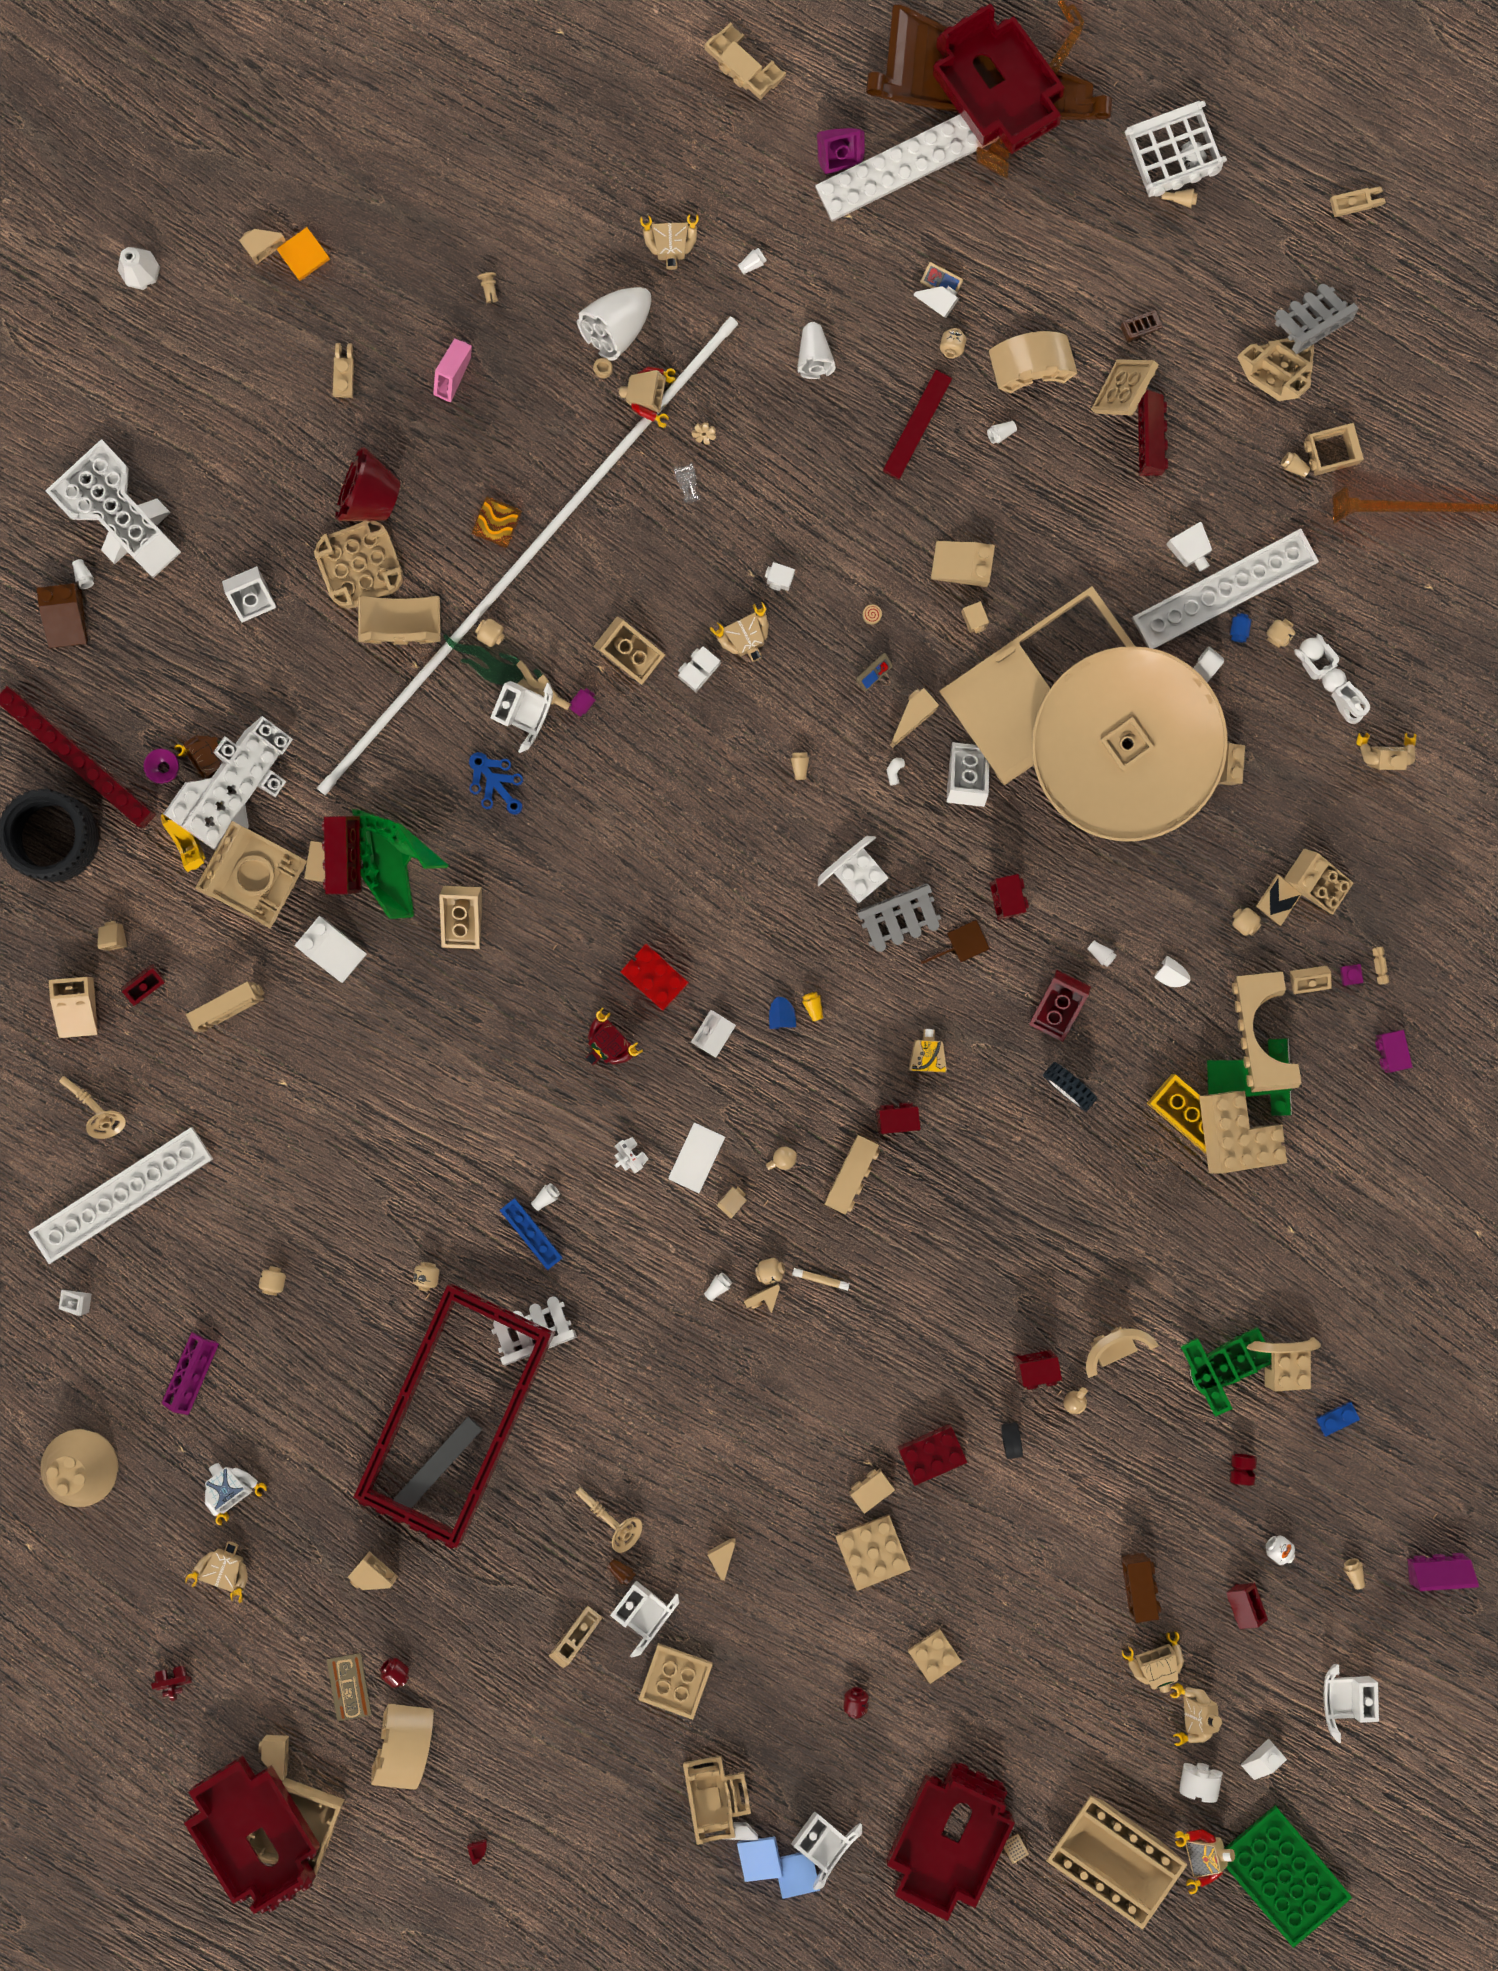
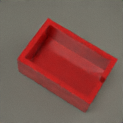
[620,944,689,1011]

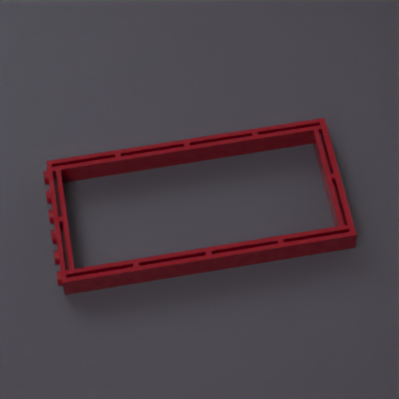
[353,1284,555,1548]

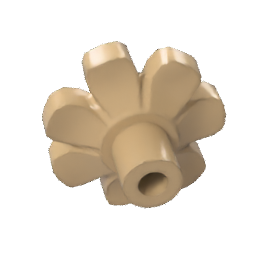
[692,422,716,445]

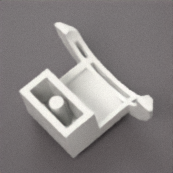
[490,681,553,753]
[818,836,888,904]
[610,1581,679,1657]
[1324,1664,1379,1743]
[791,1812,862,1890]

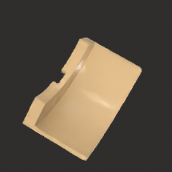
[989,331,1078,393]
[358,596,440,645]
[371,1704,434,1790]

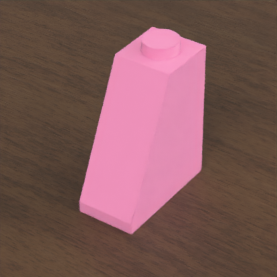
[433,338,472,403]

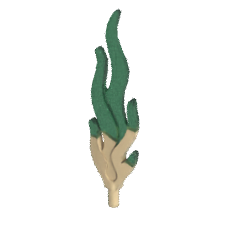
[443,634,571,710]

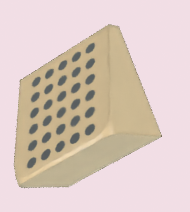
[1004,1833,1029,1864]

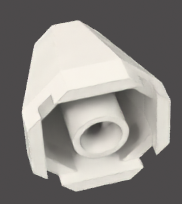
[118,247,160,290]

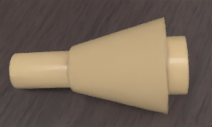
[1161,189,1198,208]

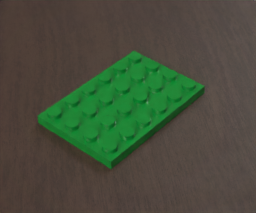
[1224,1805,1352,1948]

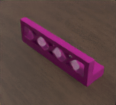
[161,1332,219,1415]

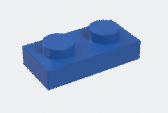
[1315,1401,1360,1437]

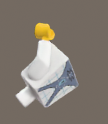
[205,1463,267,1525]

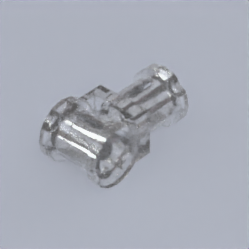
[674,462,700,503]

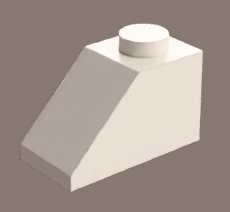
[914,286,959,318]
[1240,1739,1287,1780]

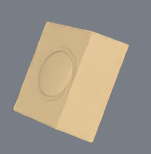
[195,821,307,929]

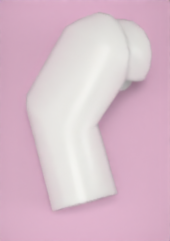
[887,758,905,786]

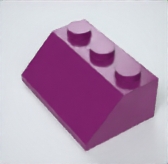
[1407,1553,1479,1591]

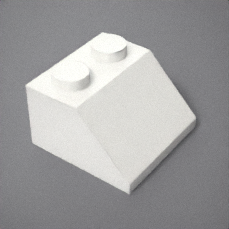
[222,566,276,623]

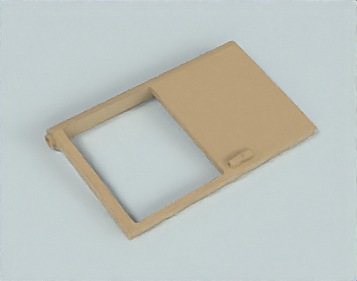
[939,586,1135,785]

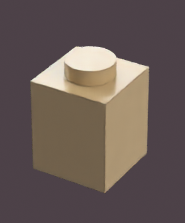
[961,601,989,634]

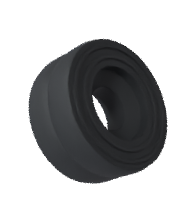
[1001,1422,1023,1459]

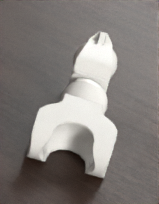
[1294,634,1370,724]

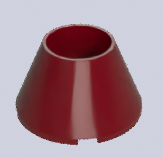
[335,447,401,521]

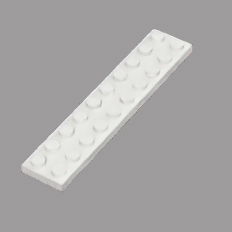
[815,114,1000,222]
[1132,529,1319,649]
[29,1127,213,1264]

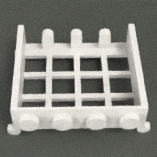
[1125,101,1227,197]

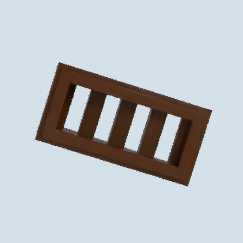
[1120,310,1163,343]

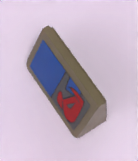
[856,653,892,691]

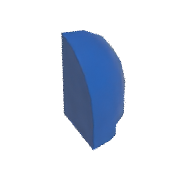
[769,996,796,1029]

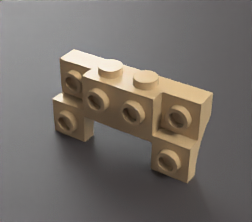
[705,22,786,100]

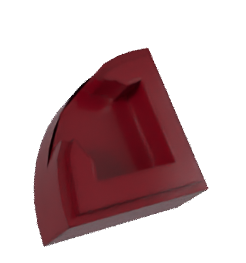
[467,1839,487,1866]

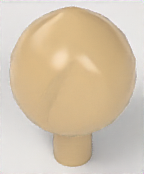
[766,1147,797,1170]
[1063,1387,1087,1414]

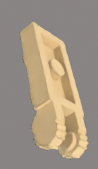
[1330,187,1386,217]
[333,343,354,398]

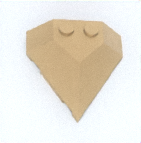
[1238,338,1314,401]

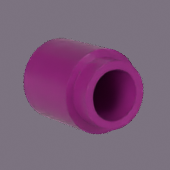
[569,688,596,717]

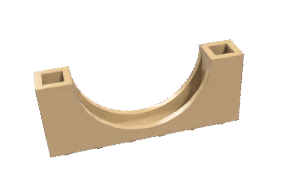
[1232,972,1302,1092]

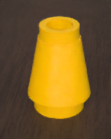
[802,992,824,1021]

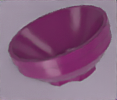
[143,749,180,784]

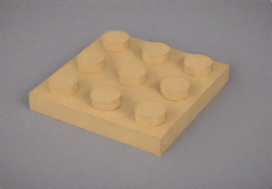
[1091,360,1159,415]
[835,1514,911,1591]
[638,1643,713,1720]

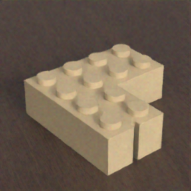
[1199,1091,1287,1174]

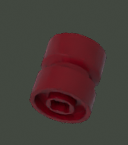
[1230,1454,1257,1486]

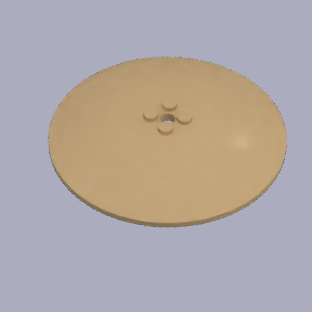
[1032,646,1228,841]

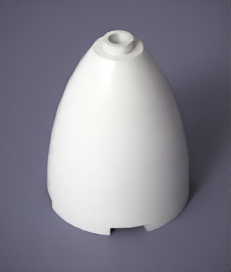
[577,287,651,361]

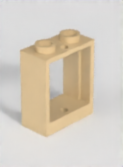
[1304,423,1364,476]

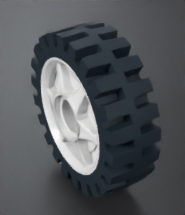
[1043,1062,1098,1112]

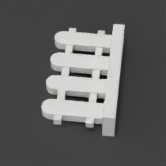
[491,1297,577,1366]

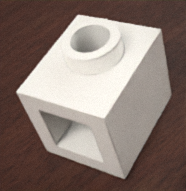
[765,562,795,591]

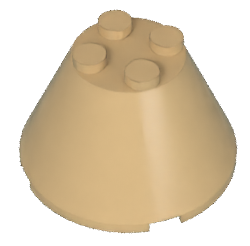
[40,1429,119,1507]

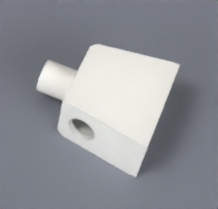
[1166,522,1212,572]

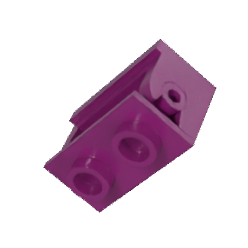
[1375,1030,1413,1073]

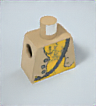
[908,1029,947,1072]

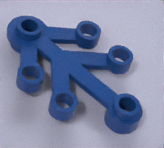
[469,752,523,815]

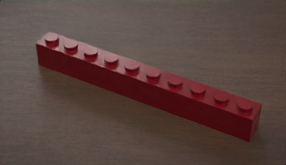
[0,686,156,829]

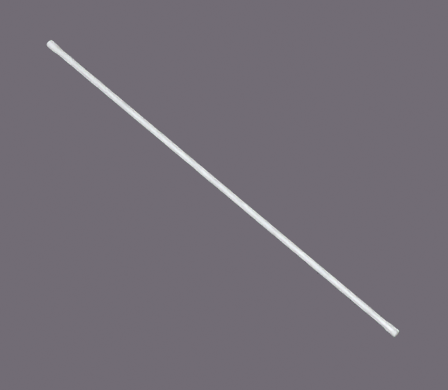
[317,316,738,795]

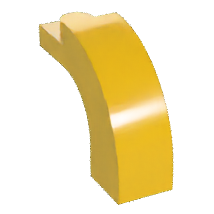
[160,814,206,872]

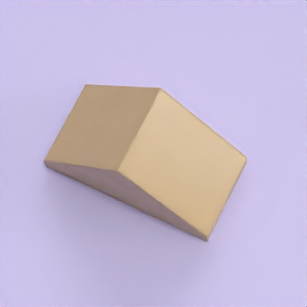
[708,1538,735,1581]

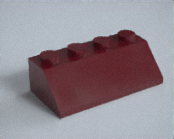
[1138,390,1168,476]
[322,816,361,894]

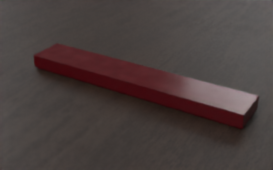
[883,370,952,480]

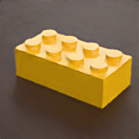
[1147,1074,1206,1154]

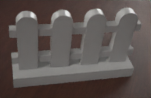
[1274,284,1359,354]
[856,883,941,952]

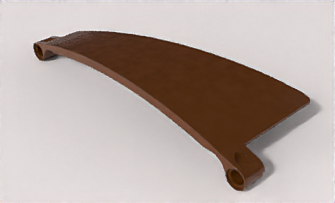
[866,5,1113,120]

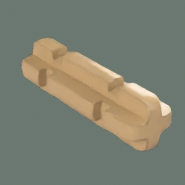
[1372,947,1389,985]

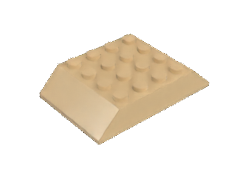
[1046,1795,1187,1929]

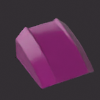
[817,128,865,174]

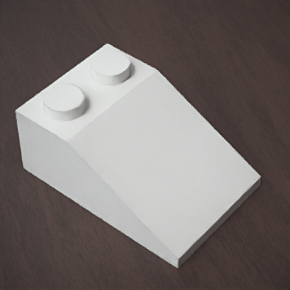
[946,742,989,807]
[294,916,367,983]

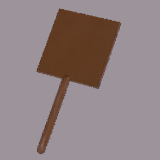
[921,920,990,964]

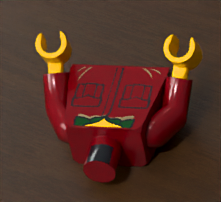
[585,1008,643,1065]

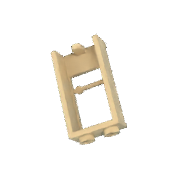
[186,982,264,1032]

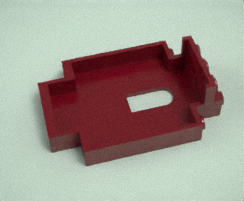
[933,3,1065,154]
[184,1755,320,1915]
[886,1762,1015,1921]

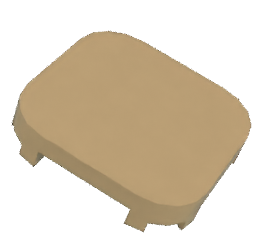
[314,521,403,609]

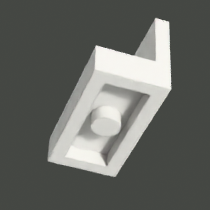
[691,1010,736,1058]

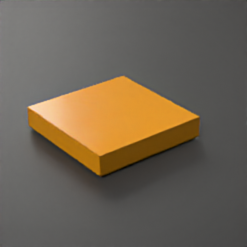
[276,227,330,281]

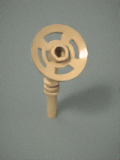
[59,1076,126,1139]
[575,1487,642,1553]

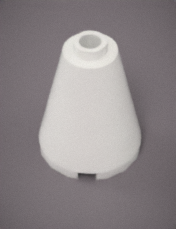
[797,322,836,379]

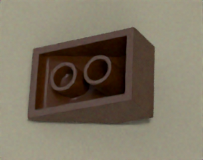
[37,583,87,649]

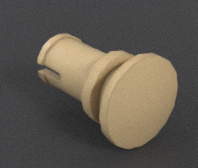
[477,272,498,303]

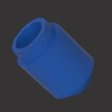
[1230,614,1252,643]

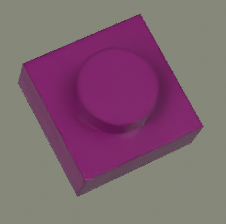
[1340,964,1363,986]

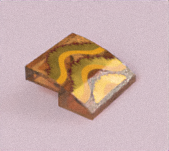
[471,496,522,548]

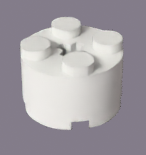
[1179,1763,1223,1803]

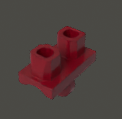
[151,1666,192,1701]

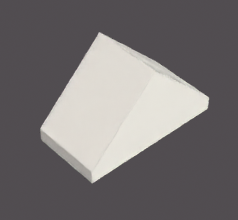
[59,1290,92,1316]

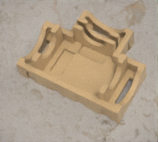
[683,1755,751,1845]

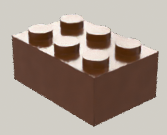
[1121,1553,1161,1623]

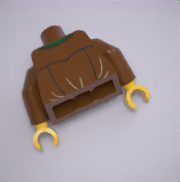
[174,735,222,780]

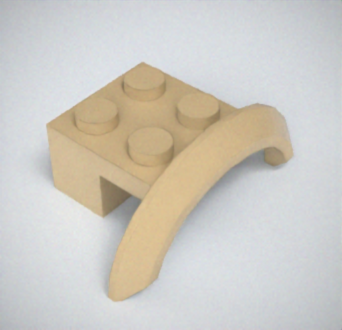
[1086,1327,1159,1378]
[1247,1337,1321,1391]

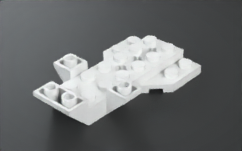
[45,439,181,578]
[163,716,293,851]

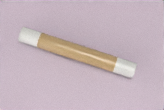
[792,1268,850,1291]

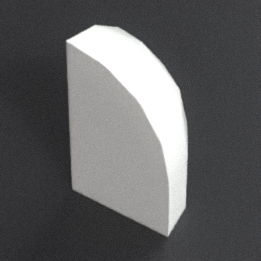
[1154,956,1191,987]

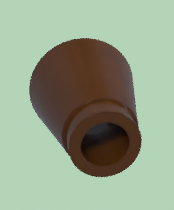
[607,1559,636,1587]

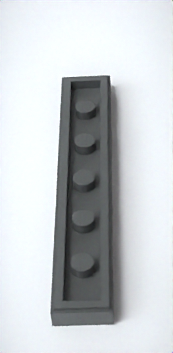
[393,1416,483,1508]

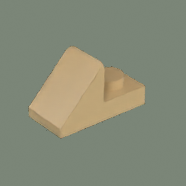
[744,1282,780,1313]

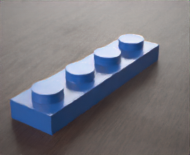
[500,1198,563,1270]

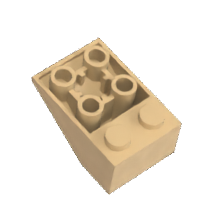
[1284,849,1353,915]
[49,977,98,1038]

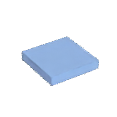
[737,1837,783,1882]
[778,1852,820,1899]

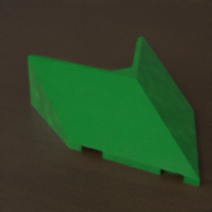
[352,809,449,919]

